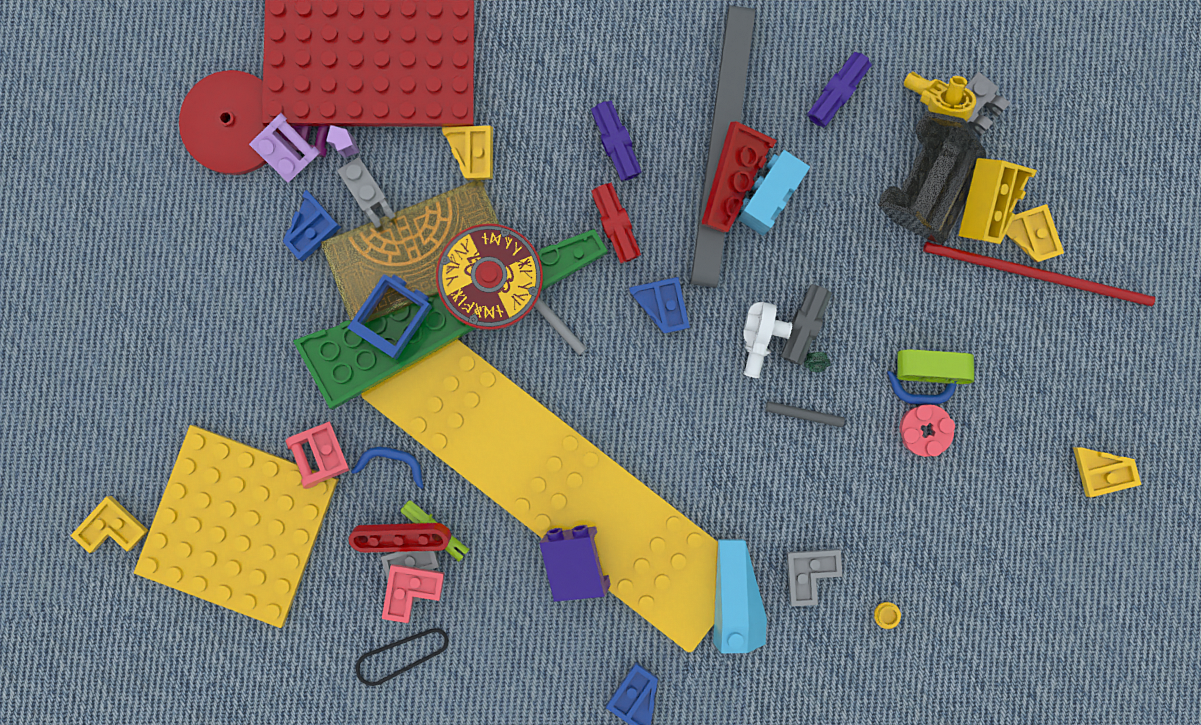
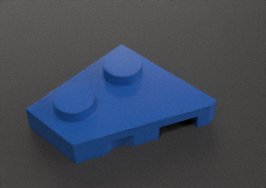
[283,190,341,262]
[629,277,690,334]
[606,662,658,725]

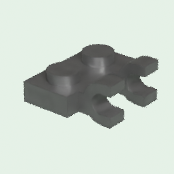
[955,72,1010,136]

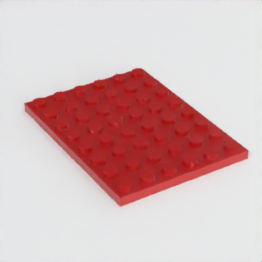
[262,0,475,127]

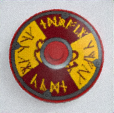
[436,224,543,330]

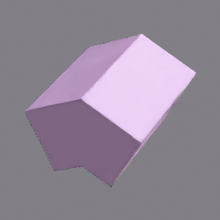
[326,125,359,158]

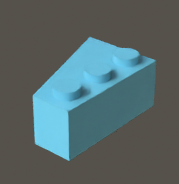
[738,150,810,236]

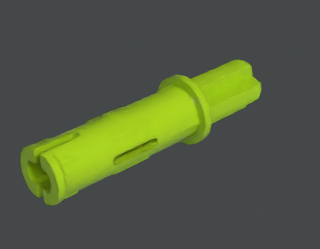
[401,500,469,562]

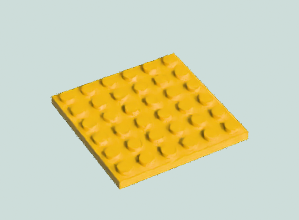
[134,425,339,628]

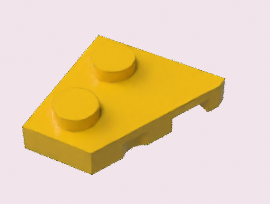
[442,125,493,180]
[1006,204,1064,263]

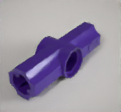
[807,52,872,128]
[591,100,642,182]

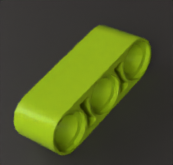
[897,349,975,384]

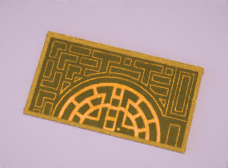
[321,180,500,323]

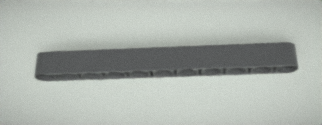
[690,5,755,288]

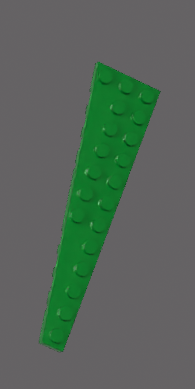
[293,229,608,410]

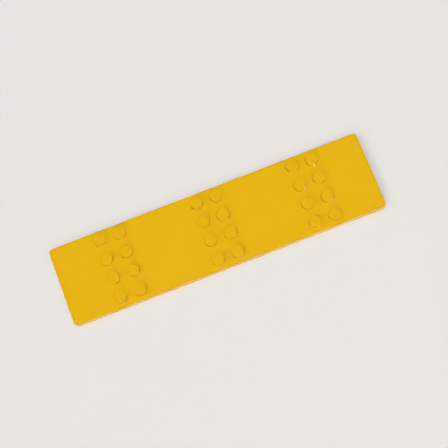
[361,339,718,652]

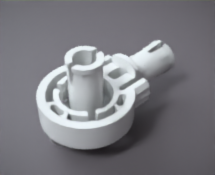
[743,302,792,378]

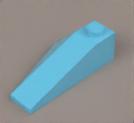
[713,539,767,653]

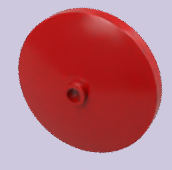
[179,70,281,175]

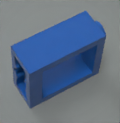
[347,274,432,360]

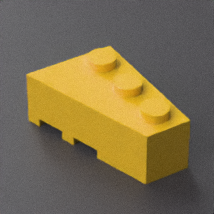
[958,158,1037,244]

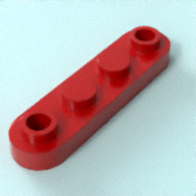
[348,523,452,553]

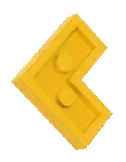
[70,496,149,553]

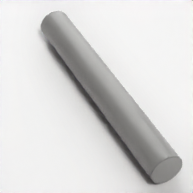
[534,297,587,355]

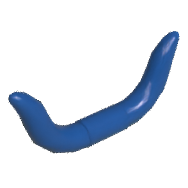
[887,371,957,405]
[351,446,424,488]

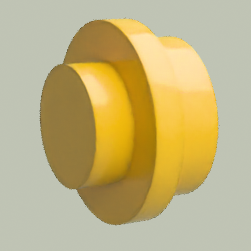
[874,602,901,629]

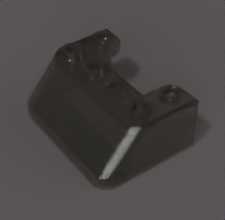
[878,111,986,244]

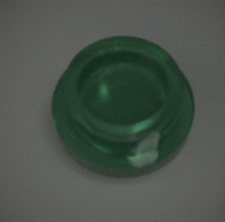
[804,352,831,372]

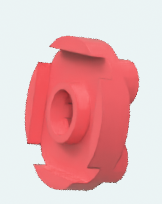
[899,405,955,457]

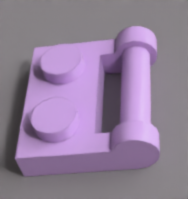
[249,113,320,183]

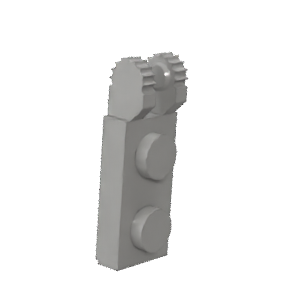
[337,157,395,228]

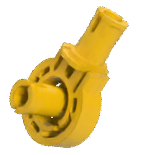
[904,71,976,125]

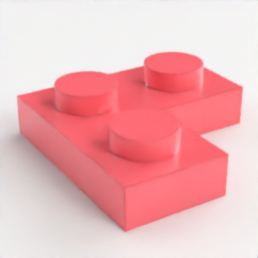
[382,564,445,623]

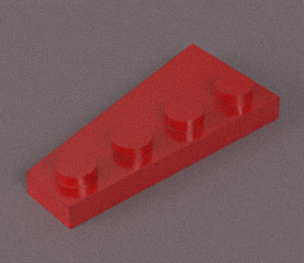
[701,121,777,232]

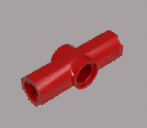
[591,182,641,264]

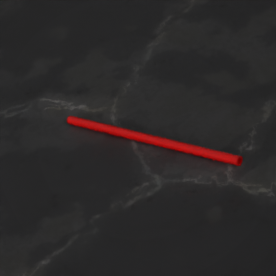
[923,242,1155,307]

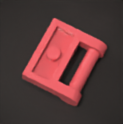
[285,421,350,489]

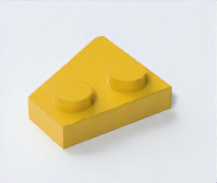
[1073,447,1141,498]

